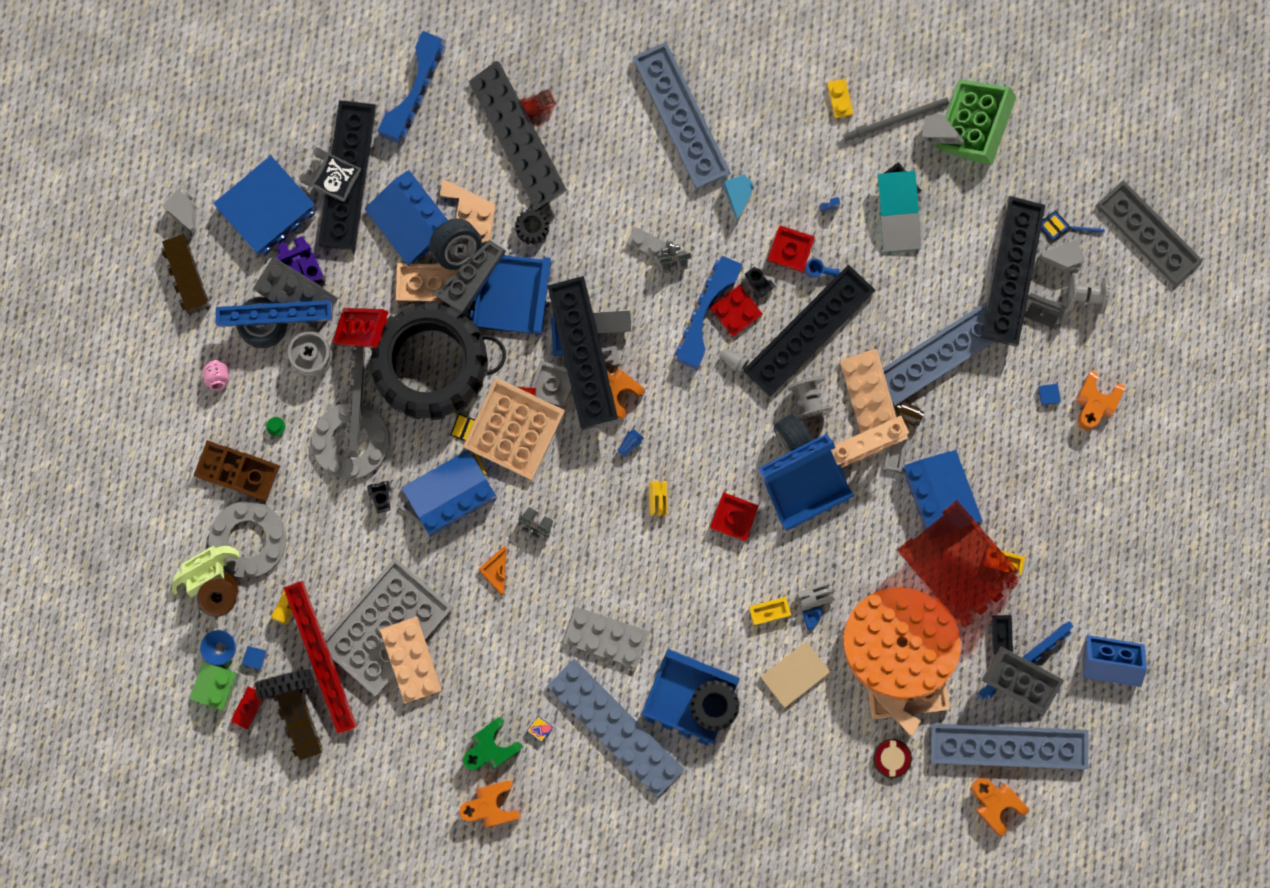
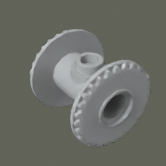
[1066,273,1109,314]
[788,376,833,421]

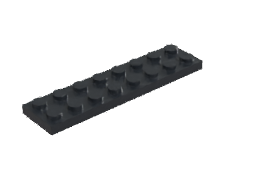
[468,61,567,210]
[318,100,377,251]
[980,196,1046,347]
[743,264,876,397]
[547,276,619,430]

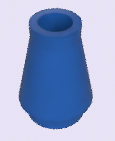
[617,428,644,457]

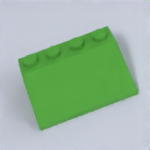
[935,79,1017,165]

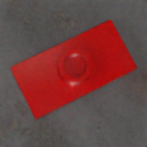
[230,686,263,730]

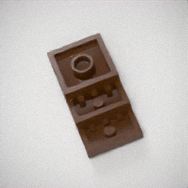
[193,440,280,502]

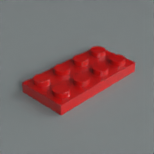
[331,308,389,348]

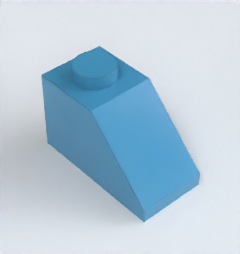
[724,174,754,221]

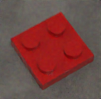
[767,225,815,273]
[710,284,763,337]
[710,492,759,542]

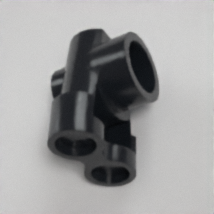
[744,266,776,300]
[367,481,391,513]

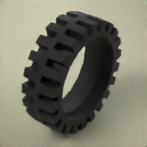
[254,669,315,700]

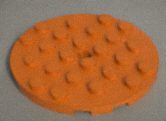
[843,588,961,700]

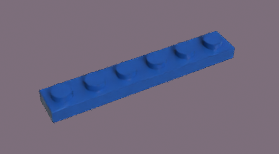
[216,300,333,327]
[976,621,1074,700]

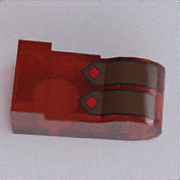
[520,90,557,119]

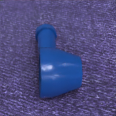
[804,258,840,278]

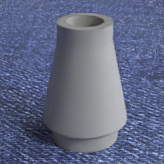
[719,348,749,373]

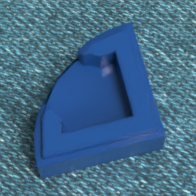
[819,197,841,212]
[802,607,822,631]

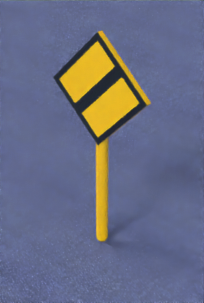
[450,413,487,476]

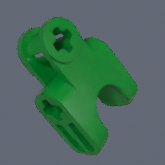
[463,717,523,770]

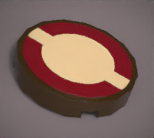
[873,739,912,778]

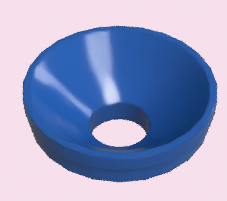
[200,630,236,666]

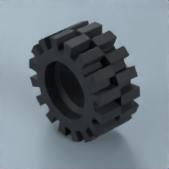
[515,208,549,245]

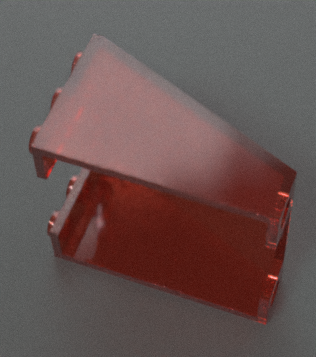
[897,500,1020,628]

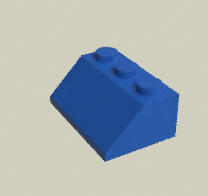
[1082,635,1147,687]

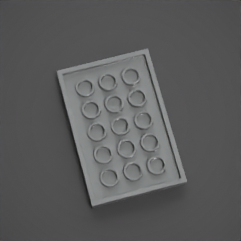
[324,558,453,697]

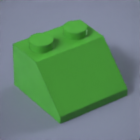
[189,662,239,711]

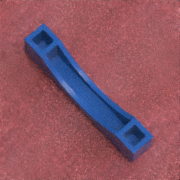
[377,30,446,144]
[675,256,743,370]

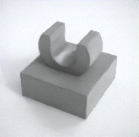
[602,346,620,368]

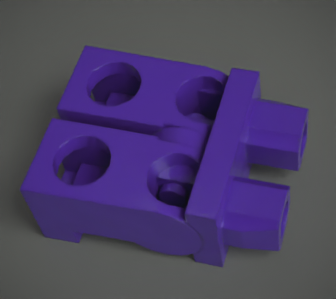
[277,236,326,284]

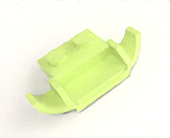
[172,545,239,597]

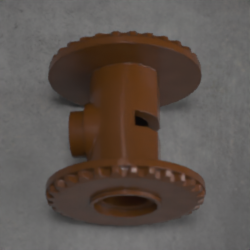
[197,572,238,617]

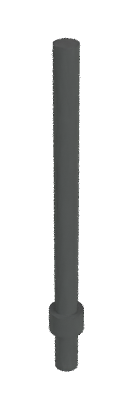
[842,97,949,141]

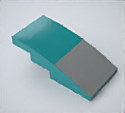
[877,171,921,253]

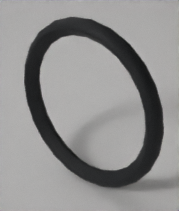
[482,335,506,375]

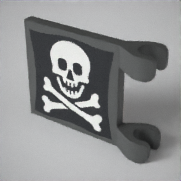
[299,147,362,203]

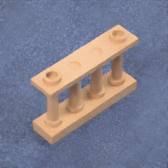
[831,416,909,468]

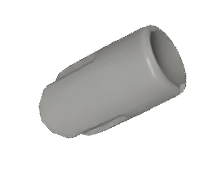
[797,582,835,611]

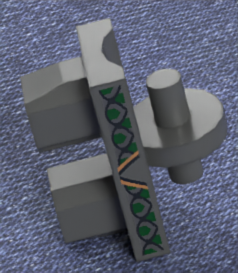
[652,241,691,274]
[518,507,553,542]

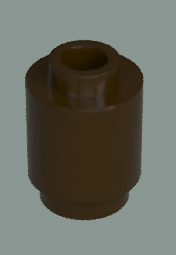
[895,402,925,426]

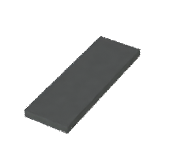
[1096,180,1203,286]

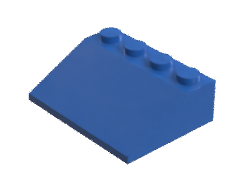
[364,170,448,266]
[402,450,497,537]
[903,450,983,540]

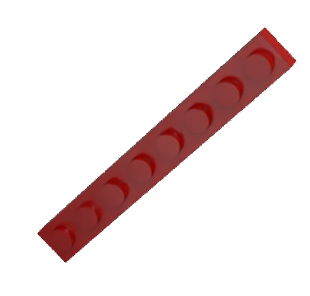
[283,580,357,734]

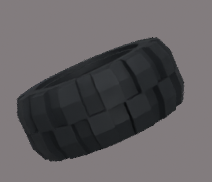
[369,301,488,421]

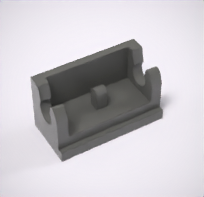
[1024,293,1066,330]
[593,311,631,334]

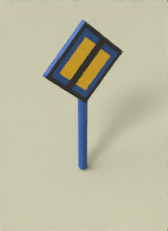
[1041,210,1105,242]

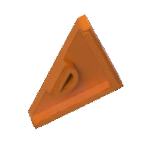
[478,545,507,596]

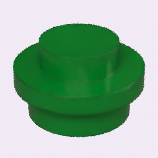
[266,417,286,436]

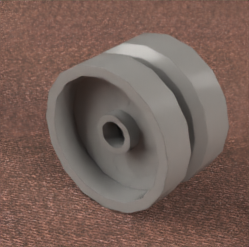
[288,331,333,377]

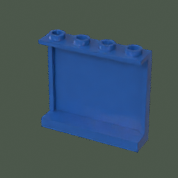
[213,155,317,257]
[470,255,551,335]
[758,434,855,531]
[641,649,740,746]

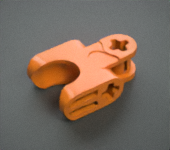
[607,369,646,420]
[1075,370,1125,430]
[971,778,1029,837]
[459,780,521,828]

